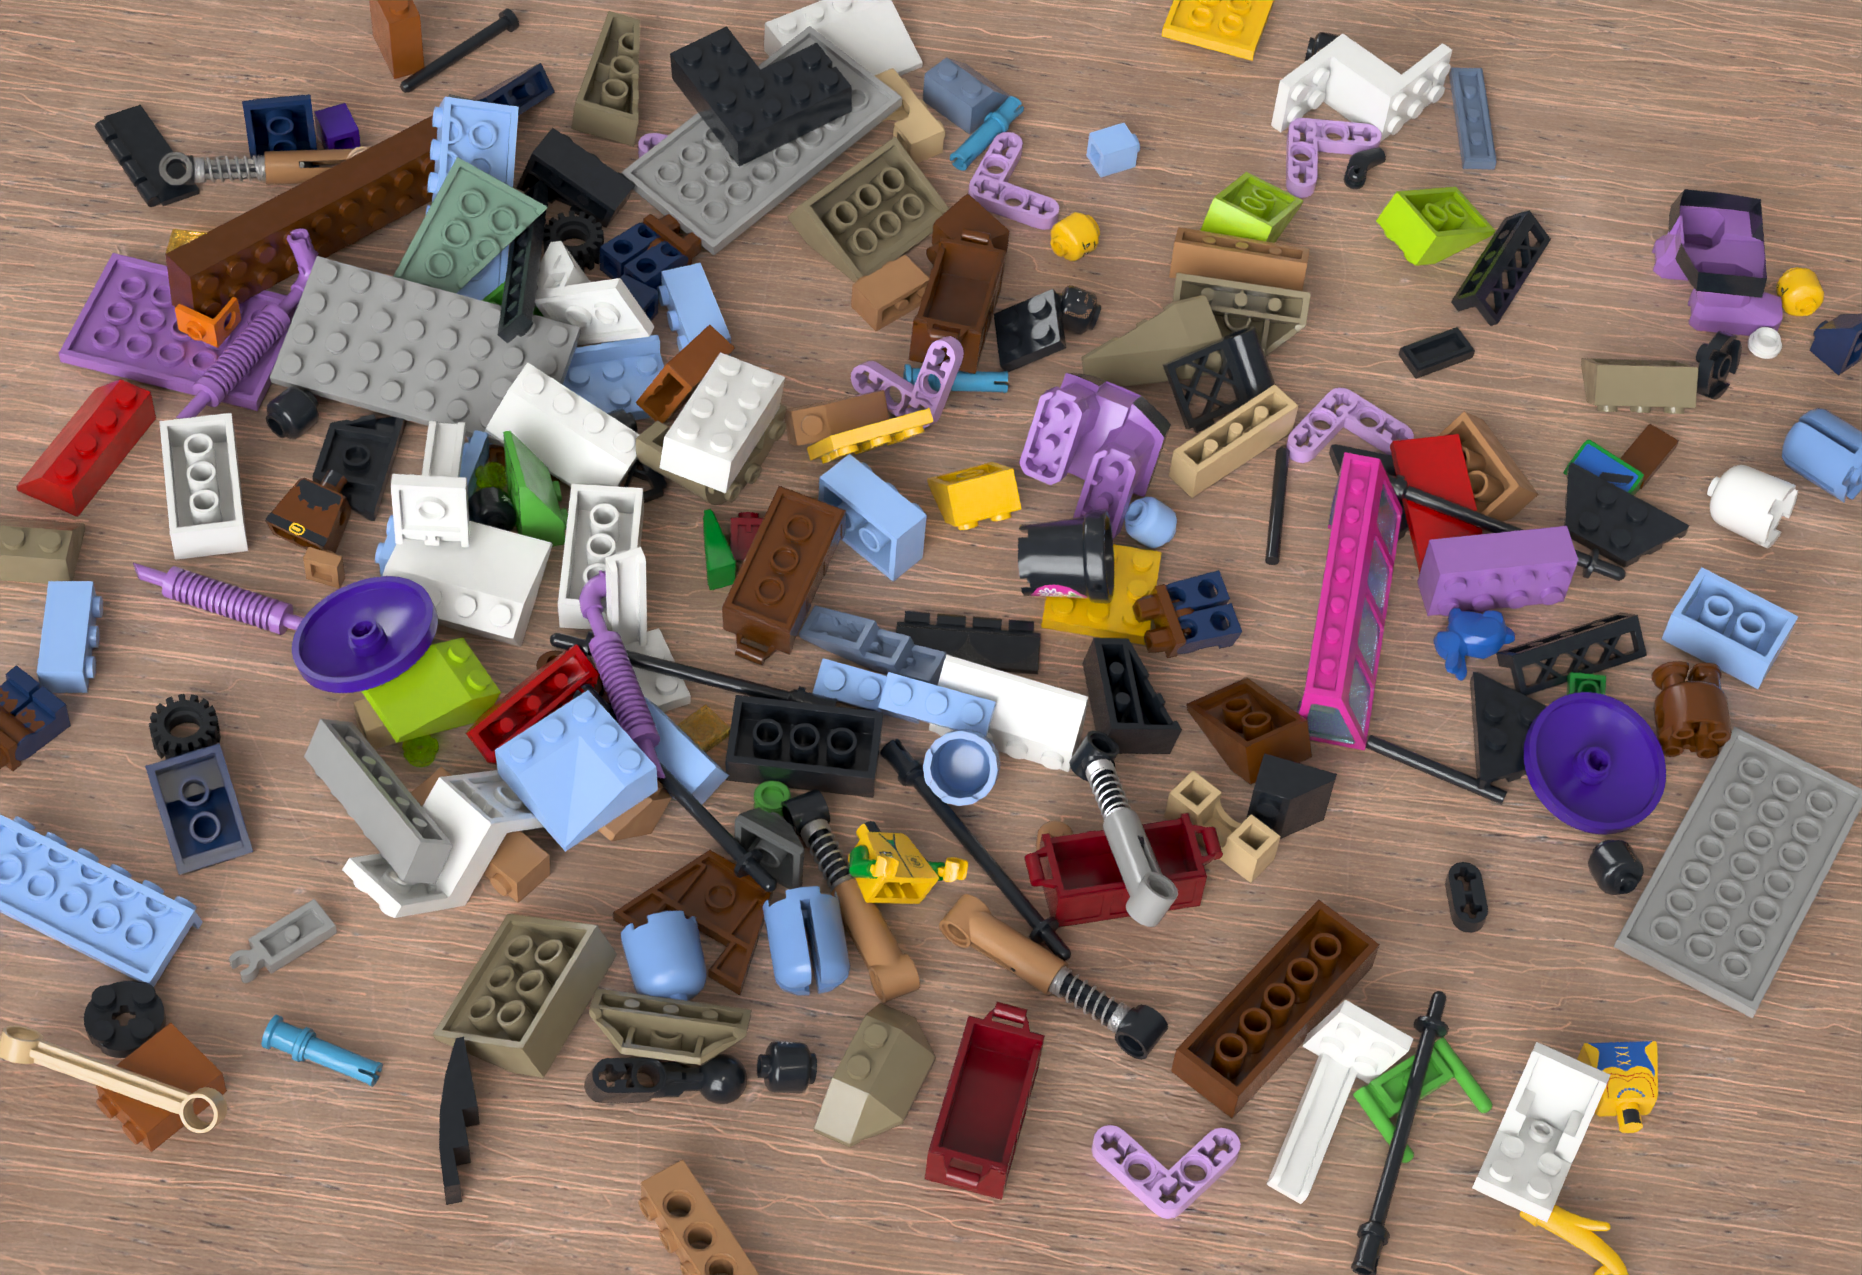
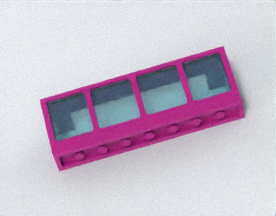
[1297,452,1402,751]

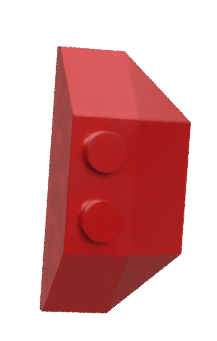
[466,644,599,765]

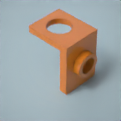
[175,297,241,348]

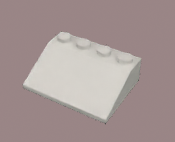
[764,0,923,76]
[383,521,553,647]

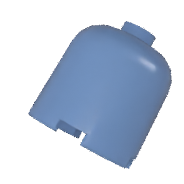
[923,729,1001,806]
[621,911,707,1001]

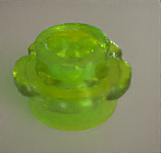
[475,462,507,490]
[402,735,439,767]

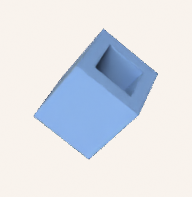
[1086,123,1140,178]

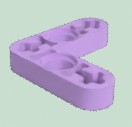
[1286,118,1382,198]
[968,132,1059,230]
[851,336,964,428]
[1286,388,1414,463]
[1091,1125,1241,1219]

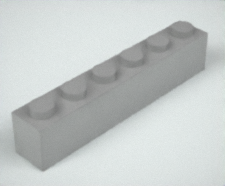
[304,719,453,885]

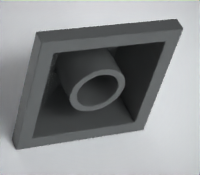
[734,807,804,890]

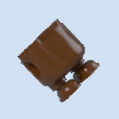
[1651,661,1732,759]

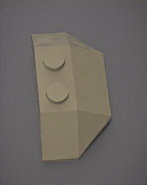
[1172,273,1311,356]
[589,988,752,1065]
[814,1003,936,1147]

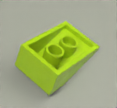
[1200,172,1304,243]
[1376,187,1496,266]
[362,637,501,743]

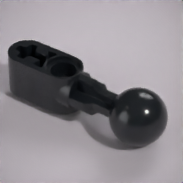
[584,1054,747,1104]

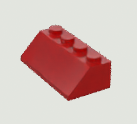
[16,379,156,517]

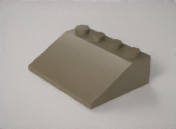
[787,137,949,282]
[433,914,617,1078]

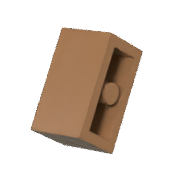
[851,255,929,331]

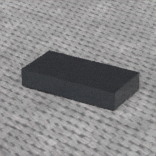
[1399,327,1475,379]

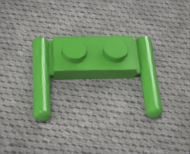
[1353,1037,1493,1163]

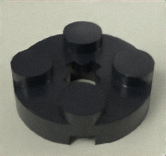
[1696,331,1742,400]
[84,981,166,1058]

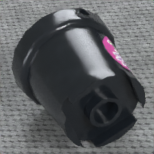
[1018,509,1114,603]

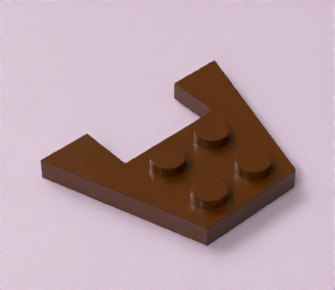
[613,850,773,996]

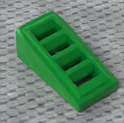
[703,509,736,590]

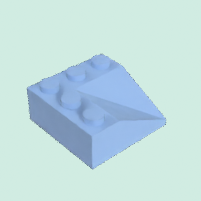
[495,690,658,852]

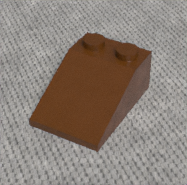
[1186,678,1312,785]

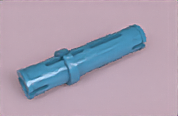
[950,96,1024,171]

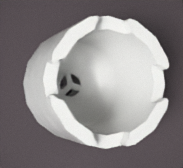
[1707,465,1798,548]

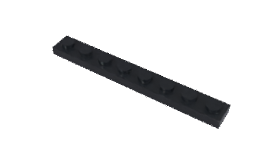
[497,180,549,344]

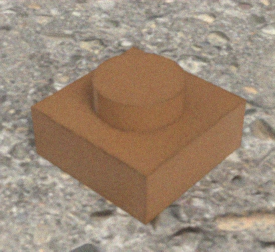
[303,547,345,589]

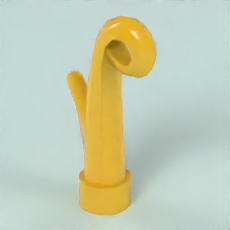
[1520,1204,1629,1275]

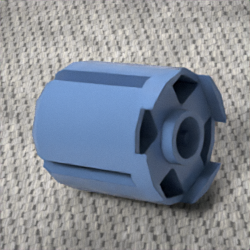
[1782,408,1862,503]
[763,886,850,996]

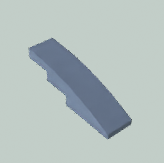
[799,605,947,685]

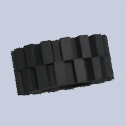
[543,211,604,272]
[149,694,221,759]

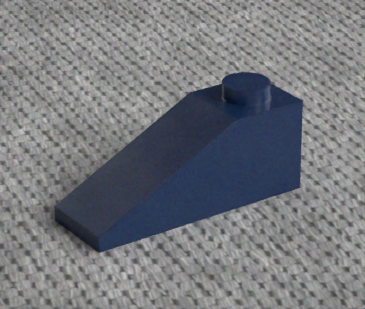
[472,63,555,116]

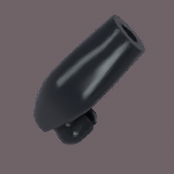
[1344,147,1386,189]

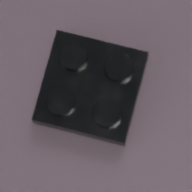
[994,289,1066,372]

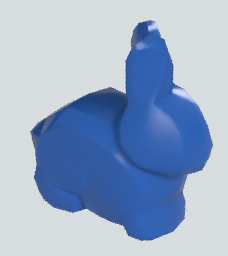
[1433,608,1515,681]

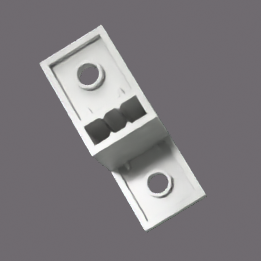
[1271,34,1452,142]
[342,770,544,918]

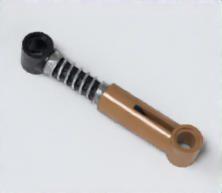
[159,146,370,190]
[781,789,920,1003]
[939,894,1168,1060]

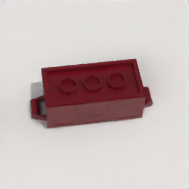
[1024,813,1223,927]
[925,1002,1045,1200]

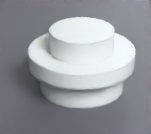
[1748,327,1782,359]

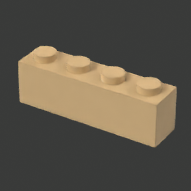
[1169,384,1298,498]

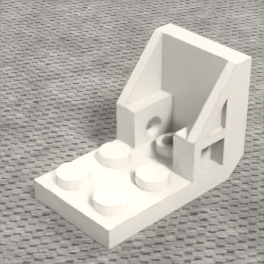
[535,241,654,346]
[1472,1042,1610,1222]

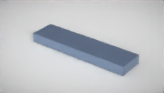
[1449,68,1497,170]

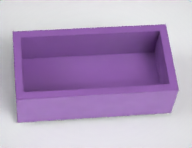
[1417,526,1578,616]

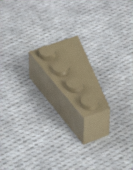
[571,11,640,147]

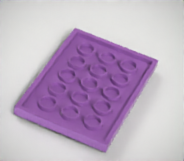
[59,253,298,411]

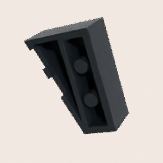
[516,128,635,228]
[1082,638,1182,754]

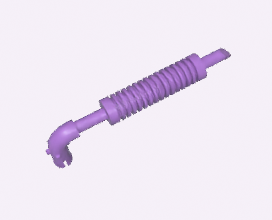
[176,228,318,419]
[133,562,303,635]
[579,570,665,778]

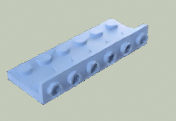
[425,97,519,300]
[467,335,664,445]
[0,815,203,987]

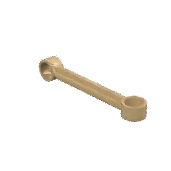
[0,1026,227,1133]

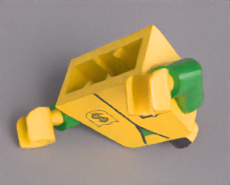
[848,821,968,904]

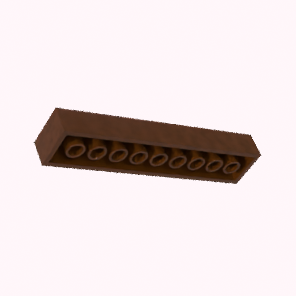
[165,115,438,319]

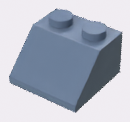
[923,57,1010,135]

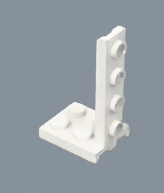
[391,421,470,547]
[591,547,691,712]
[1266,1000,1414,1204]

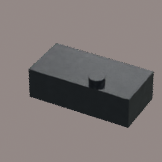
[725,695,883,798]

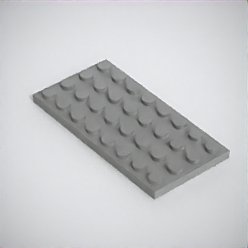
[621,26,902,255]
[270,256,581,447]
[1614,727,1862,1018]

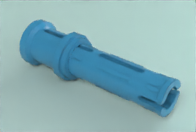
[903,364,1008,393]
[261,1015,383,1087]

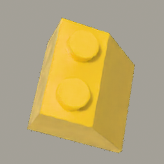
[927,462,1022,530]

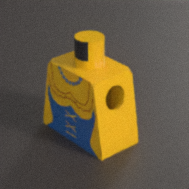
[1577,1041,1658,1133]

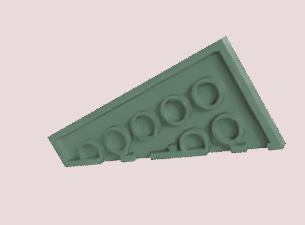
[393,157,548,293]

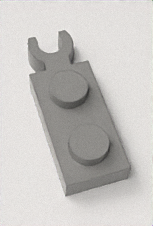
[229,899,337,983]

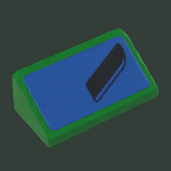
[1563,439,1644,495]

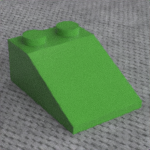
[503,431,568,547]

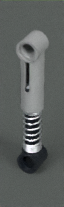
[1069,730,1178,927]

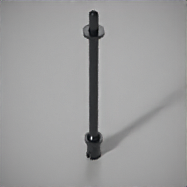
[1381,473,1626,581]
[550,631,837,707]
[573,684,777,892]
[880,739,1071,961]
[1351,991,1449,1275]

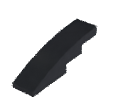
[439,1037,480,1205]

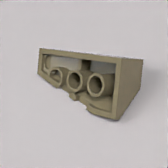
[1081,295,1223,387]

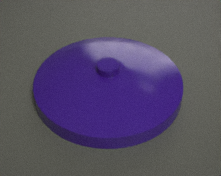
[292,576,438,693]
[1524,692,1666,835]

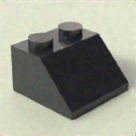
[1246,753,1337,839]

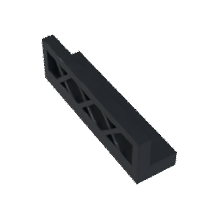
[1451,210,1551,326]
[1496,612,1647,696]

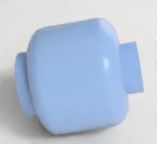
[1124,496,1177,549]

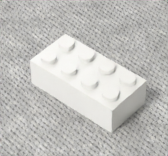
[660,353,785,493]
[159,413,248,560]
[558,484,644,629]

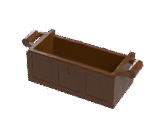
[909,228,1007,374]
[722,486,846,666]

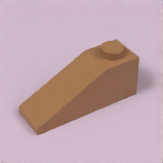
[784,390,889,446]

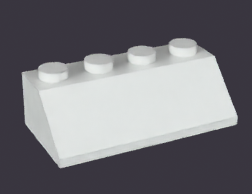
[485,362,639,487]
[929,655,1088,772]

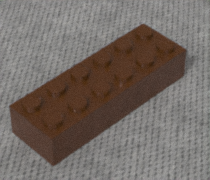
[1171,899,1380,1118]

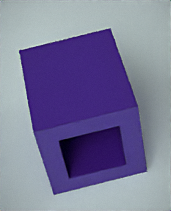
[314,103,361,149]

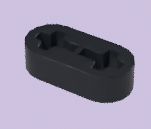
[1445,862,1488,933]

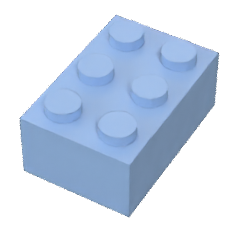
[818,454,927,582]
[1662,567,1798,689]

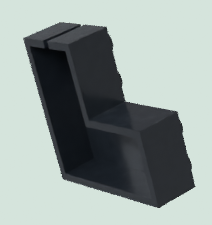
[670,26,852,167]

